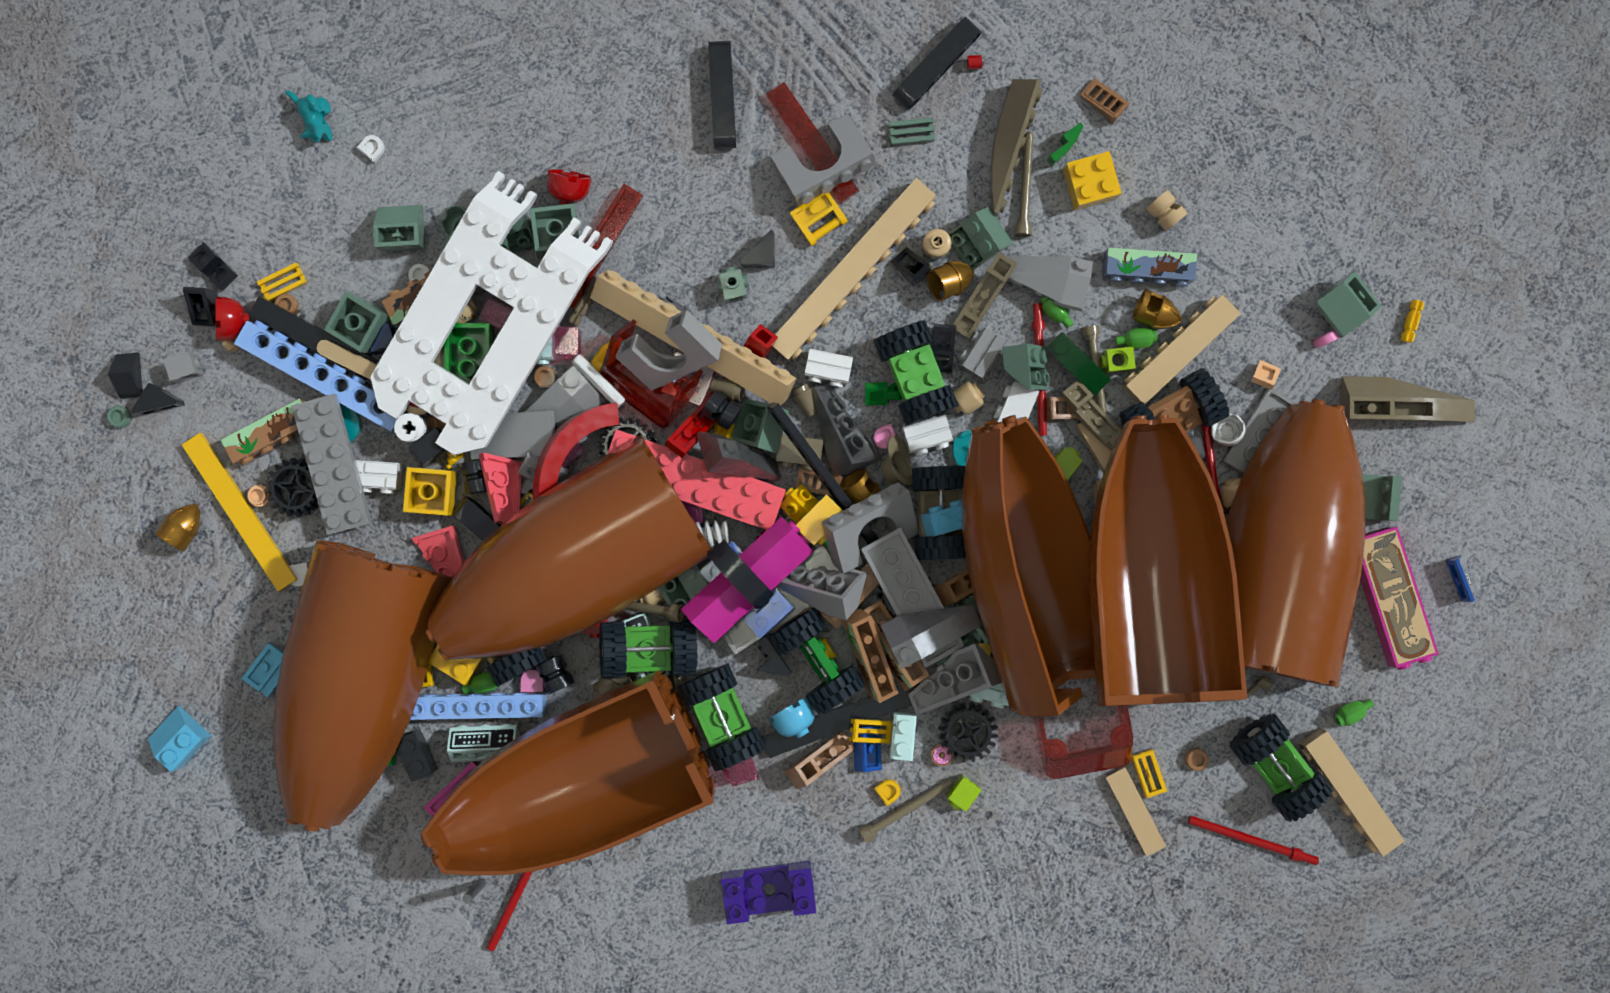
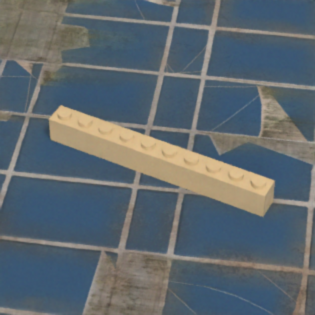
[772,177,936,362]
[590,270,796,406]

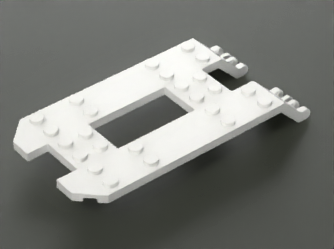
[371,171,613,455]

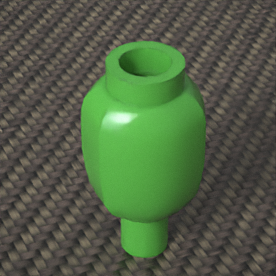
[1040,296,1074,329]
[1115,327,1157,348]
[462,671,498,694]
[1333,699,1374,727]

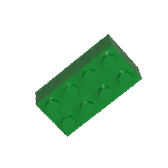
[444,323,495,384]

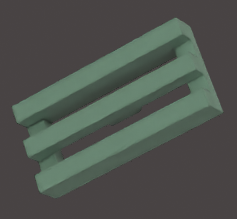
[889,117,935,146]

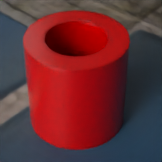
[967,55,982,70]

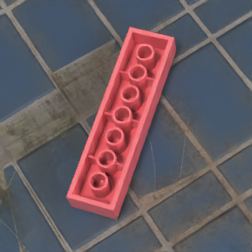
[607,429,786,530]

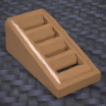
[1080,78,1130,124]
[1046,397,1078,421]
[794,467,845,498]

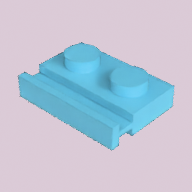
[241,642,283,698]

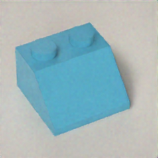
[148,706,212,772]

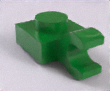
[865,382,902,406]

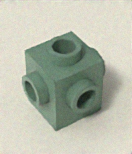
[716,267,749,303]

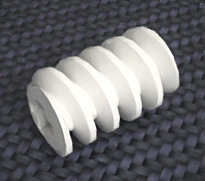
[394,413,429,442]
[696,520,729,549]

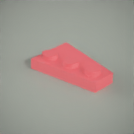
[479,452,522,524]
[411,525,465,577]

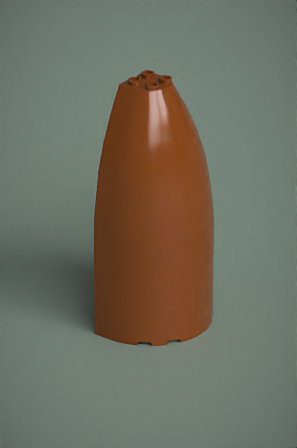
[1226,399,1366,688]
[962,415,1095,717]
[1089,415,1247,706]
[426,435,712,661]
[273,540,453,832]
[421,671,715,875]

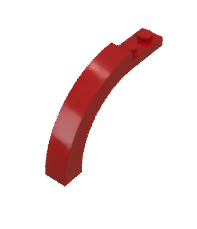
[664,324,778,458]
[533,403,619,500]

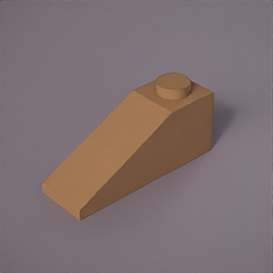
[934,568,973,607]
[784,731,855,789]

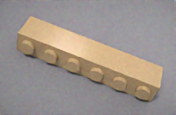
[1122,294,1241,404]
[1298,728,1405,857]

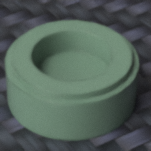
[107,406,132,428]

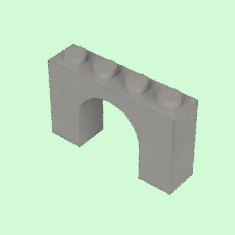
[770,113,875,207]
[616,309,722,391]
[822,482,919,574]

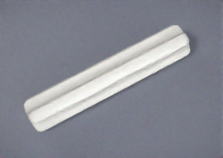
[572,354,625,407]

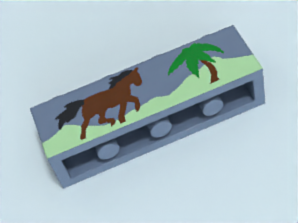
[1103,248,1197,287]

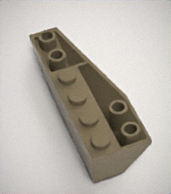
[990,79,1043,217]
[1341,376,1475,422]

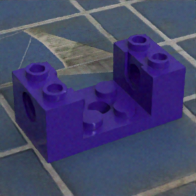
[721,860,816,924]

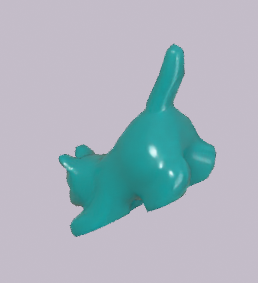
[285,90,332,143]

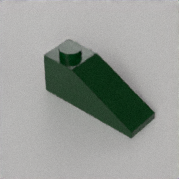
[1046,332,1112,395]

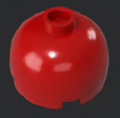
[547,169,592,205]
[216,297,249,341]

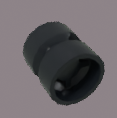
[701,390,743,431]
[461,460,487,494]
[535,654,575,695]

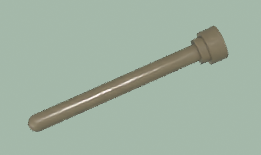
[1014,131,1034,237]
[1081,325,1108,415]
[625,602,685,623]
[858,779,954,844]

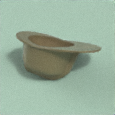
[880,436,912,486]

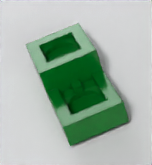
[1047,122,1083,167]

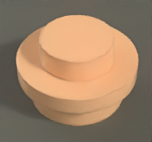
[248,485,271,507]

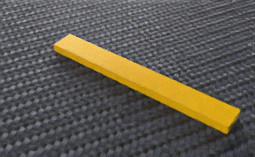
[182,433,298,592]

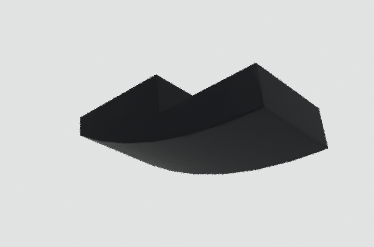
[188,242,238,291]
[931,323,956,373]

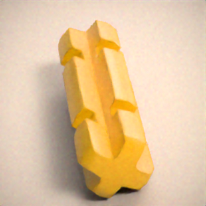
[1400,300,1424,343]

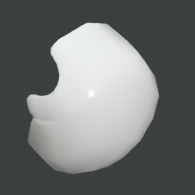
[1211,413,1246,447]

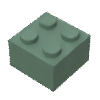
[530,204,579,259]
[324,291,390,354]
[730,398,789,454]

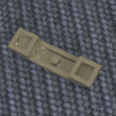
[953,252,1018,339]
[1062,380,1122,451]

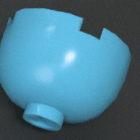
[769,697,815,738]

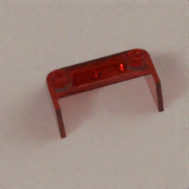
[600,319,703,428]
[1034,705,1133,779]

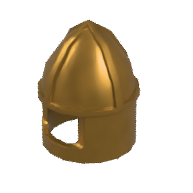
[927,261,974,301]
[1132,289,1182,329]
[840,468,881,504]
[155,504,201,551]

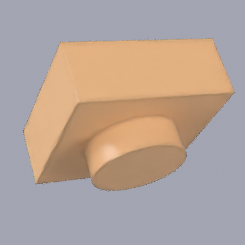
[1251,360,1281,390]

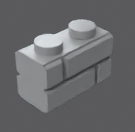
[959,327,1007,381]

